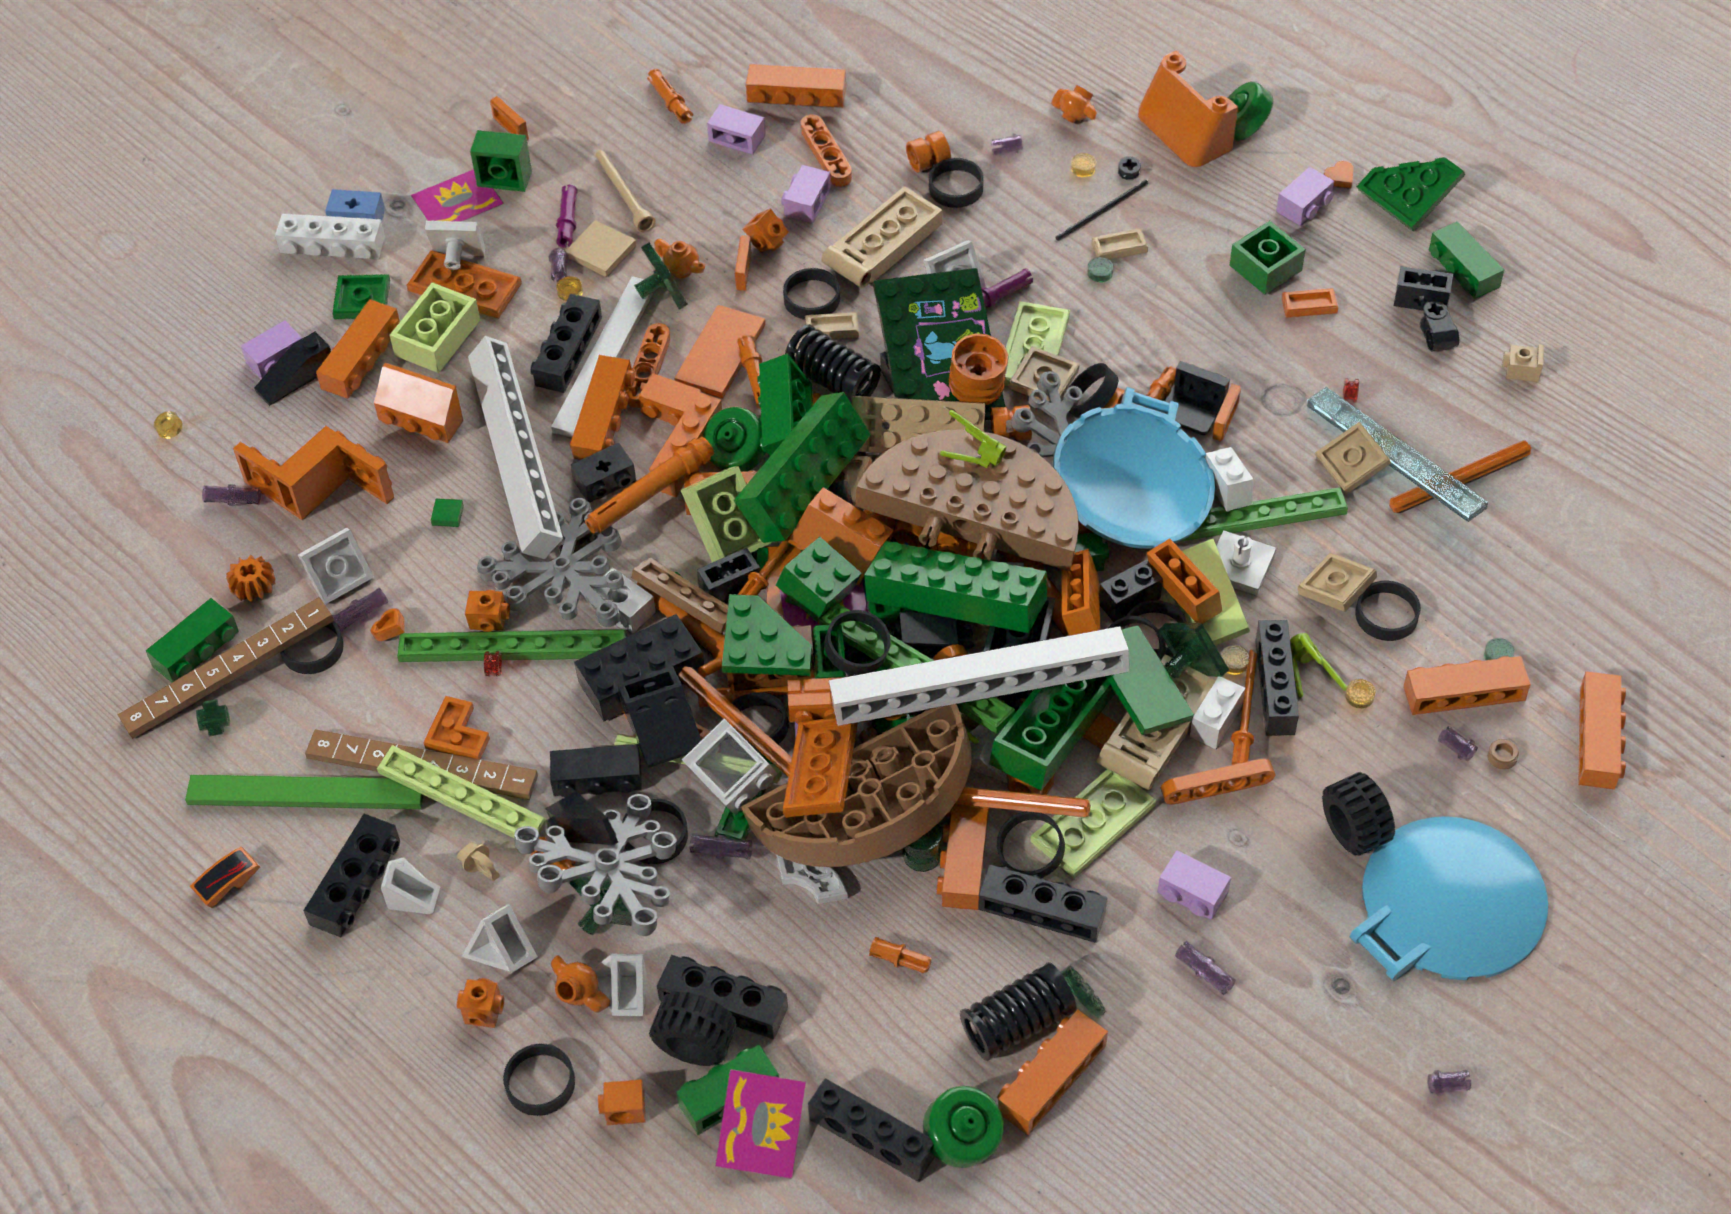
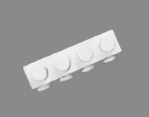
[275,213,385,259]

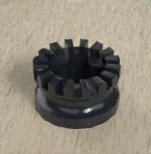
[1118,156,1141,180]

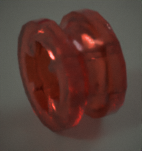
[1342,378,1359,403]
[484,651,502,677]

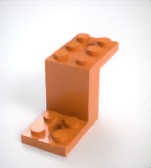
[233,426,395,520]

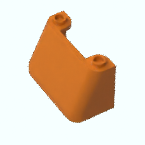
[1138,50,1238,167]

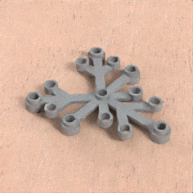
[1011,371,1082,467]
[477,498,624,627]
[514,794,676,936]

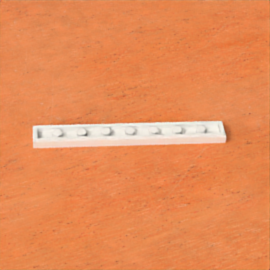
[551,276,656,438]

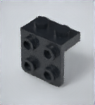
[1159,361,1230,435]

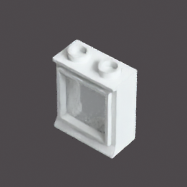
[682,718,778,815]

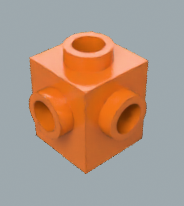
[742,208,789,252]
[465,590,510,632]
[457,978,504,1028]

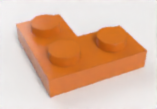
[423,696,490,760]

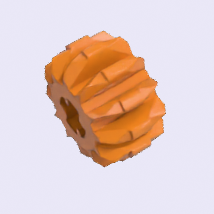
[226,554,276,603]

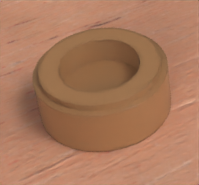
[1487,739,1519,769]

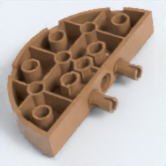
[855,429,1078,571]
[741,704,972,867]

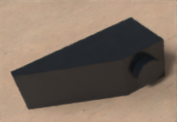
[254,331,331,406]
[545,792,618,845]

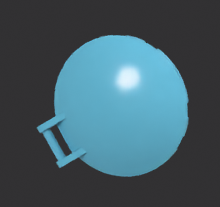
[1053,387,1215,548]
[1349,817,1548,981]

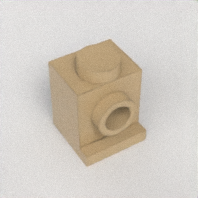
[1502,344,1544,382]

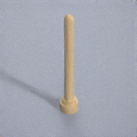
[596,150,656,232]

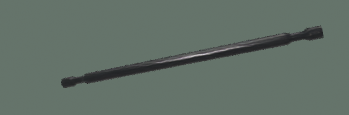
[1055,179,1148,240]

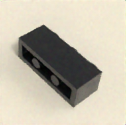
[550,744,642,797]

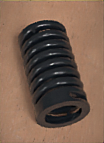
[785,324,881,404]
[960,962,1077,1061]

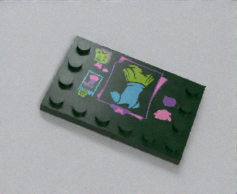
[873,268,1005,421]

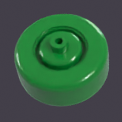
[1228,81,1273,141]
[702,407,766,472]
[923,1086,1004,1168]

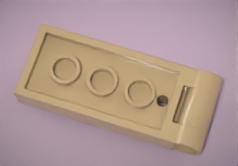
[821,186,942,288]
[852,396,985,453]
[1096,655,1216,790]

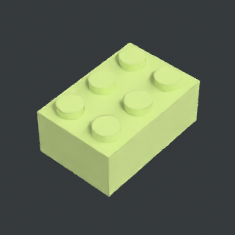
[390,283,480,373]
[681,466,772,563]

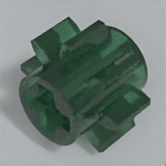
[196,699,230,737]

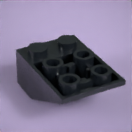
[617,666,701,768]

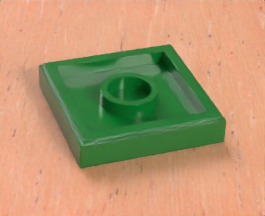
[332,274,390,319]

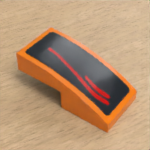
[190,846,260,908]

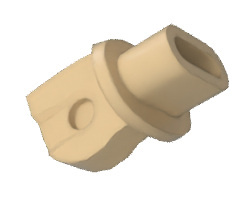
[457,842,500,882]

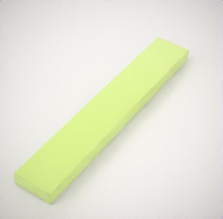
[377,745,546,838]

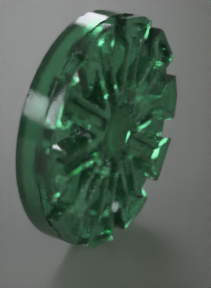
[1062,966,1106,1018]

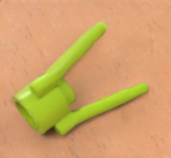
[940,410,1007,468]
[1290,633,1348,698]

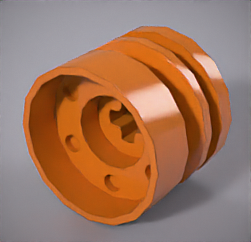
[949,334,1008,405]

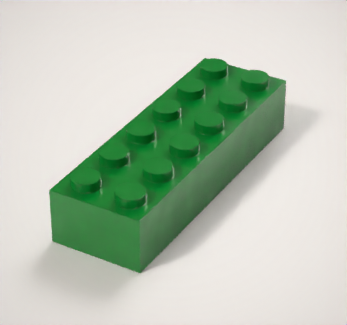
[734,392,871,543]
[864,541,1047,633]
[989,676,1116,791]

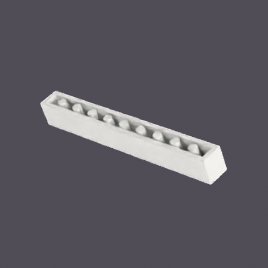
[468,336,563,559]
[829,627,1130,726]

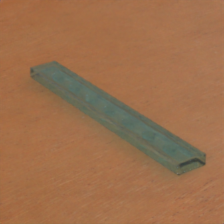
[1307,387,1488,522]

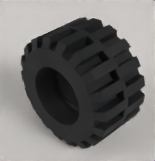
[1322,772,1395,856]
[649,992,737,1066]

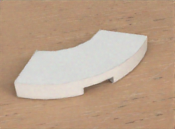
[776,855,848,905]

